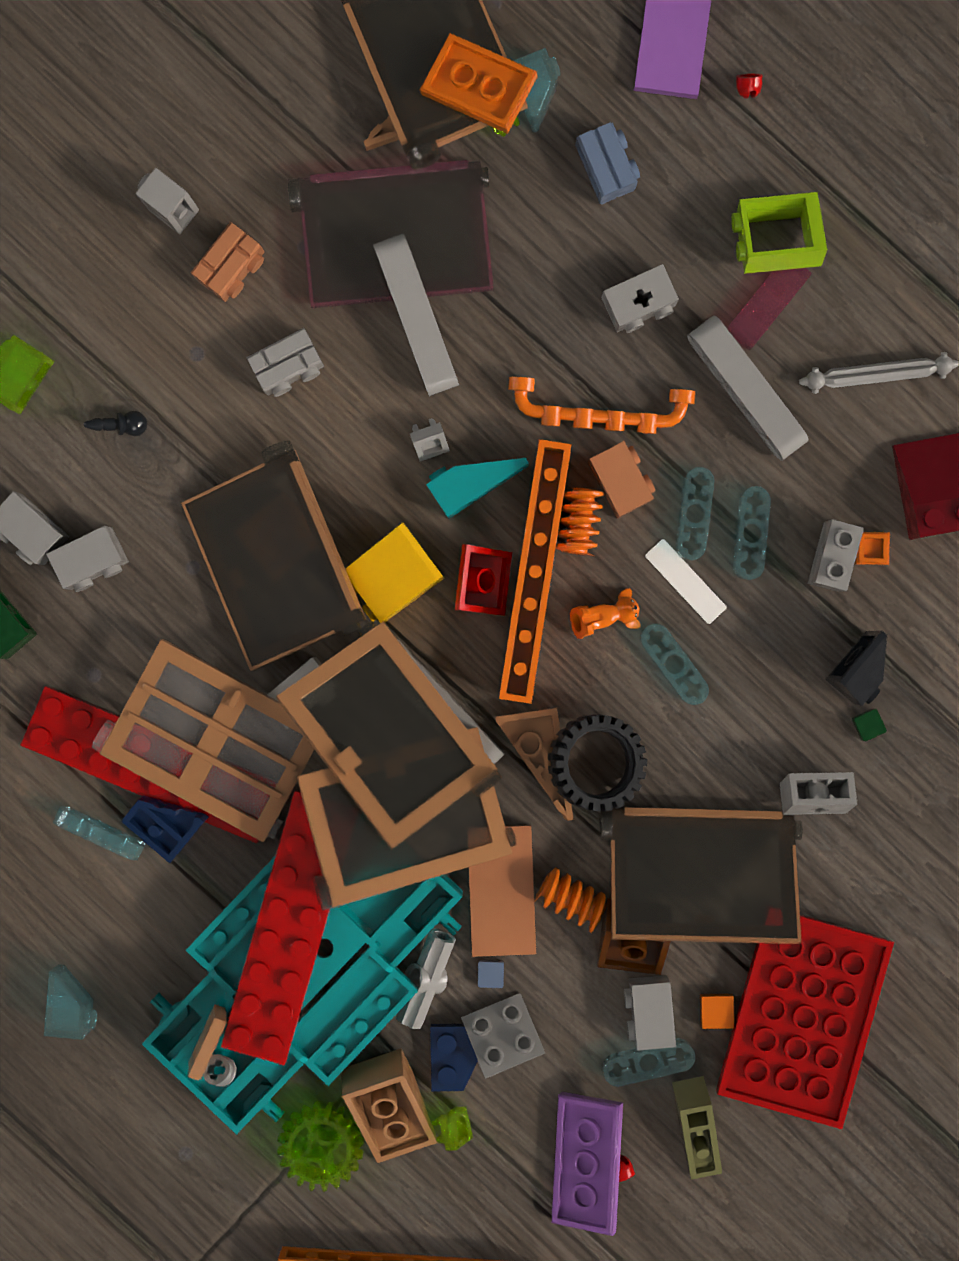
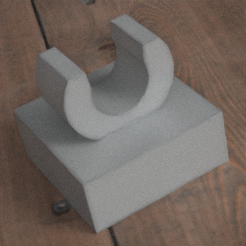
[410,419,450,462]

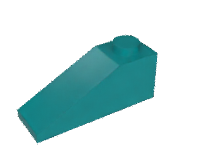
[426,458,529,519]

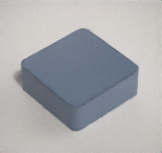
[478,960,504,988]

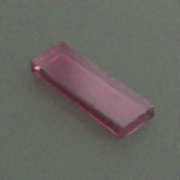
[727,268,812,350]

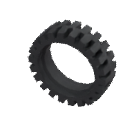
[548,715,647,811]

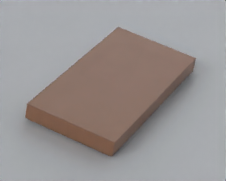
[467,824,536,957]

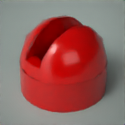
[736,73,763,99]
[619,1154,635,1182]

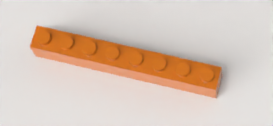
[499,439,572,704]

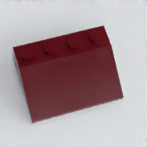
[892,433,959,540]

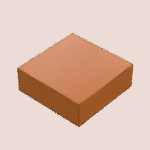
[854,532,890,565]
[700,994,734,1029]

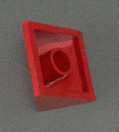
[455,544,512,616]

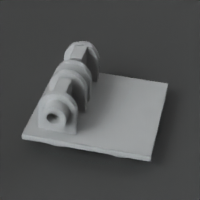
[461,993,545,1079]

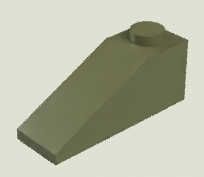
[672,1076,722,1180]

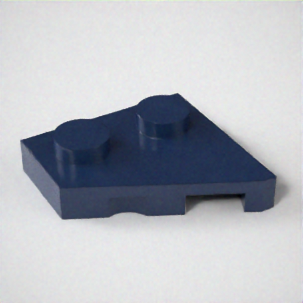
[121,795,208,863]
[430,1023,478,1091]

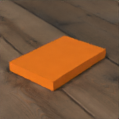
[420,33,538,134]

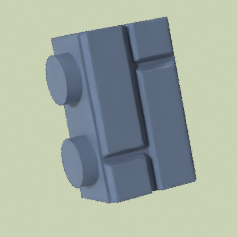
[575,122,640,204]

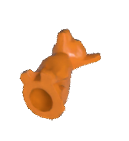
[570,588,641,639]

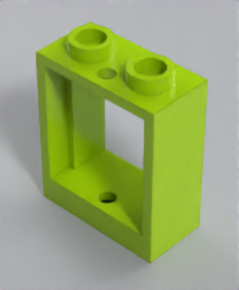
[731,192,827,274]

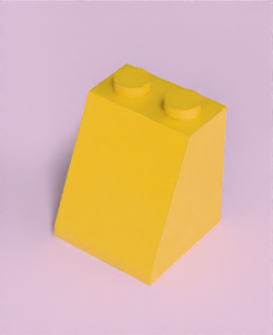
[346,523,444,623]

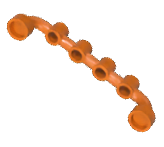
[508,377,696,434]

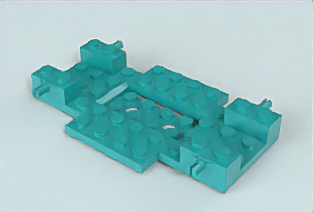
[142,812,463,1135]

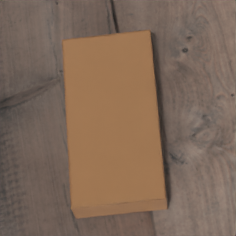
[188,1004,226,1081]

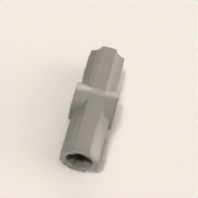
[396,929,456,1029]

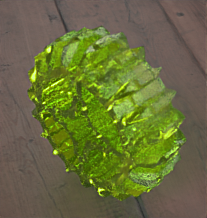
[277,1101,364,1192]

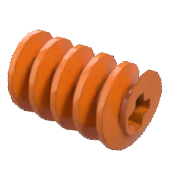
[556,488,605,556]
[534,867,606,933]

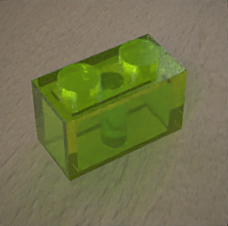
[0,334,55,414]

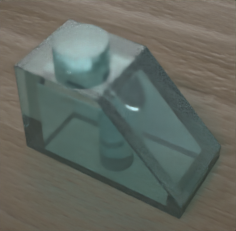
[514,48,561,133]
[44,965,97,1040]

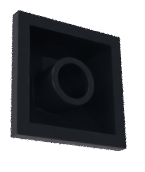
[825,631,887,706]

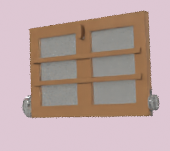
[92,639,327,843]

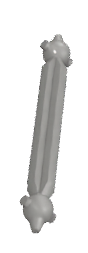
[799,352,959,393]

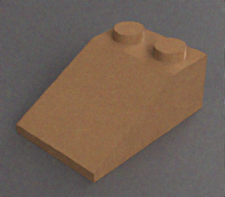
[341,1048,437,1163]

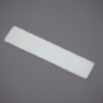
[645,539,727,624]

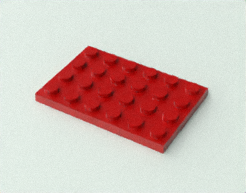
[716,906,894,1129]

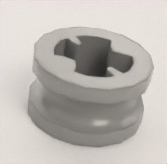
[203,1054,236,1086]

